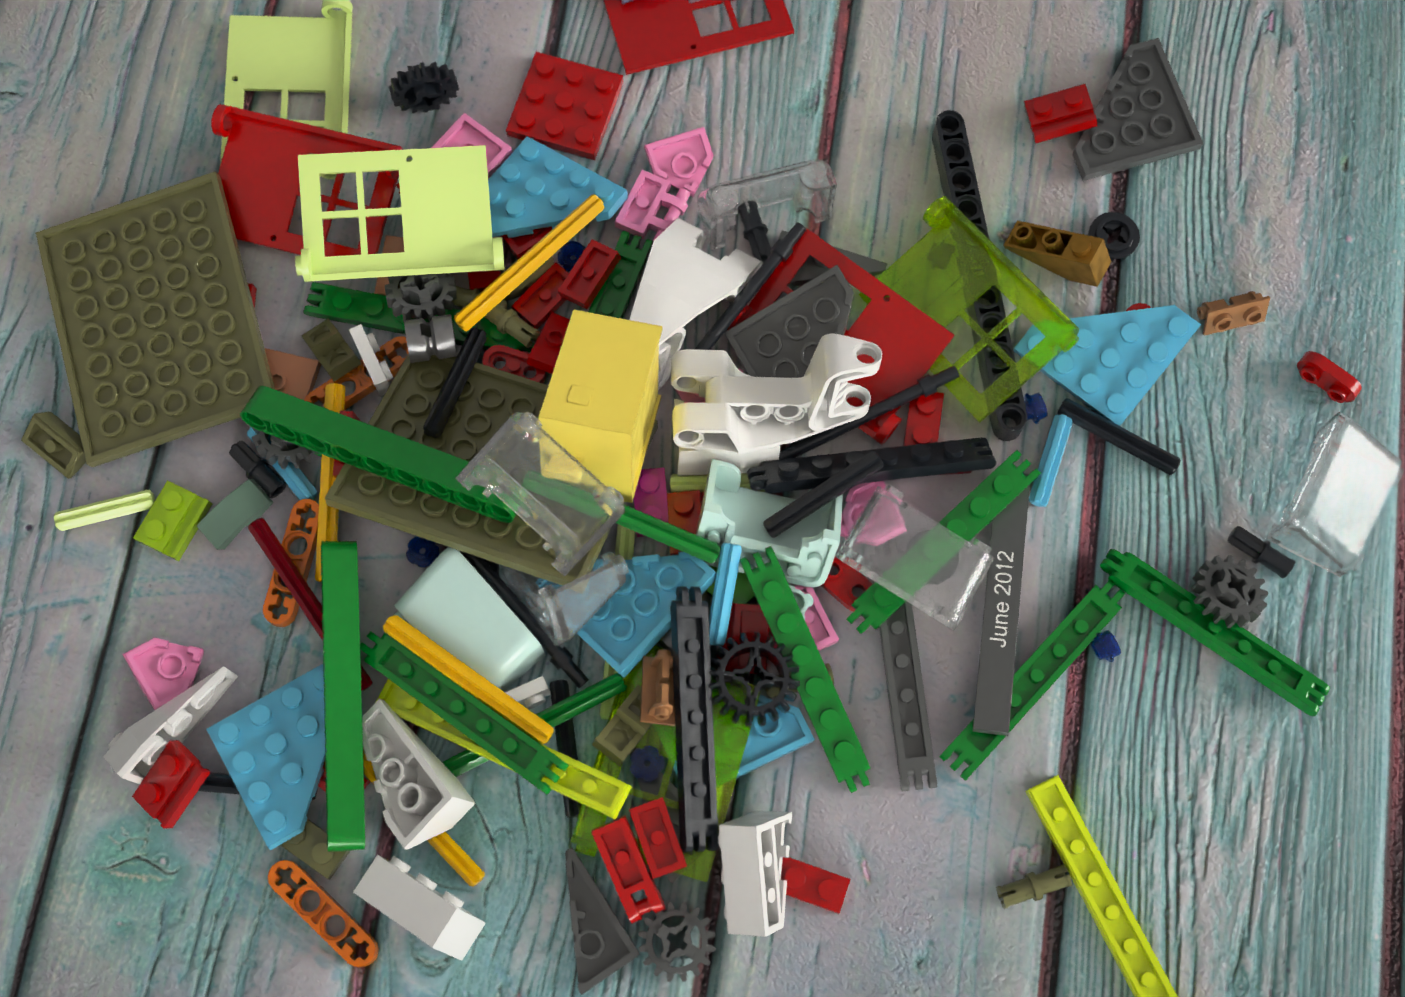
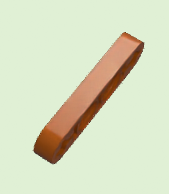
[304,336,409,410]
[263,499,319,627]
[268,860,379,967]

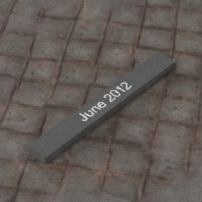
[972,473,1030,736]

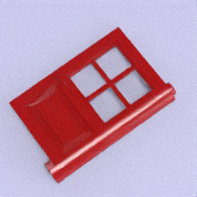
[603,0,794,75]
[211,104,403,257]
[727,228,955,445]

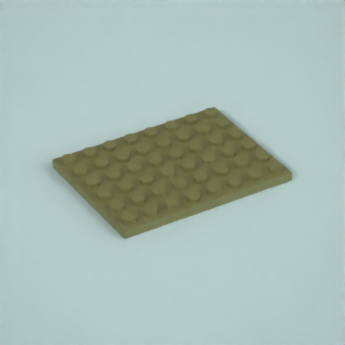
[36,171,275,468]
[325,354,658,592]

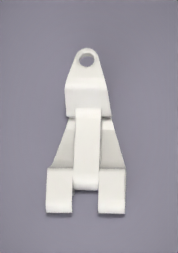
[629,218,762,390]
[671,333,883,455]

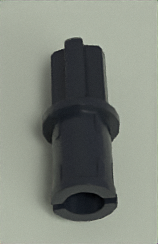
[737,201,771,263]
[229,441,286,498]
[1227,526,1295,578]

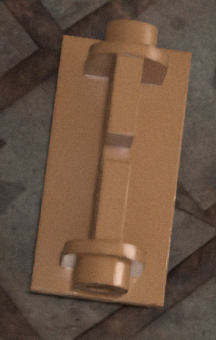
[1197,291,1270,336]
[640,649,675,727]

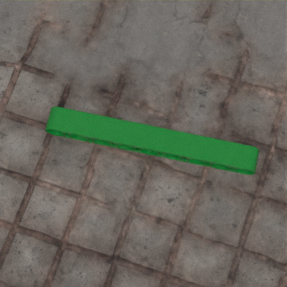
[240,386,528,523]
[321,541,365,852]

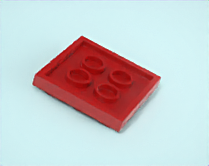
[506,51,624,160]

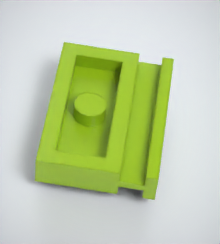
[133,480,213,562]

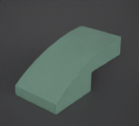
[197,479,273,550]

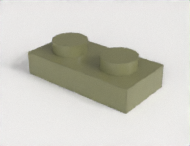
[280,818,351,879]

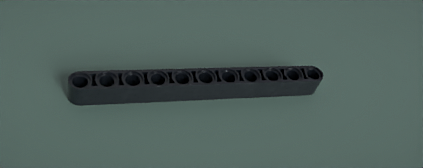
[932,110,1027,441]

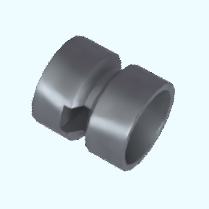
[404,314,457,363]

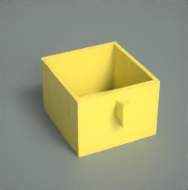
[539,309,663,503]

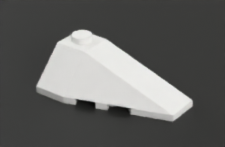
[103,666,238,784]
[362,698,475,849]

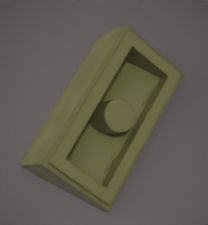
[21,412,86,479]

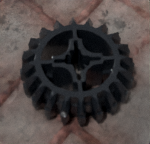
[708,632,800,727]

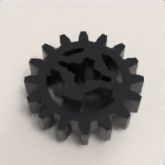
[389,62,459,113]

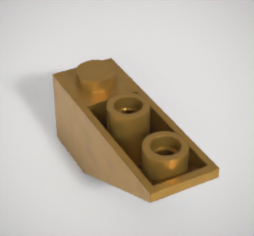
[1003,220,1111,287]

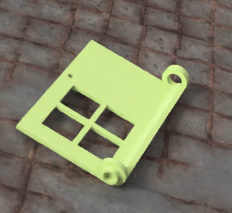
[220,0,353,180]
[295,145,505,282]

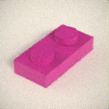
[634,467,668,537]

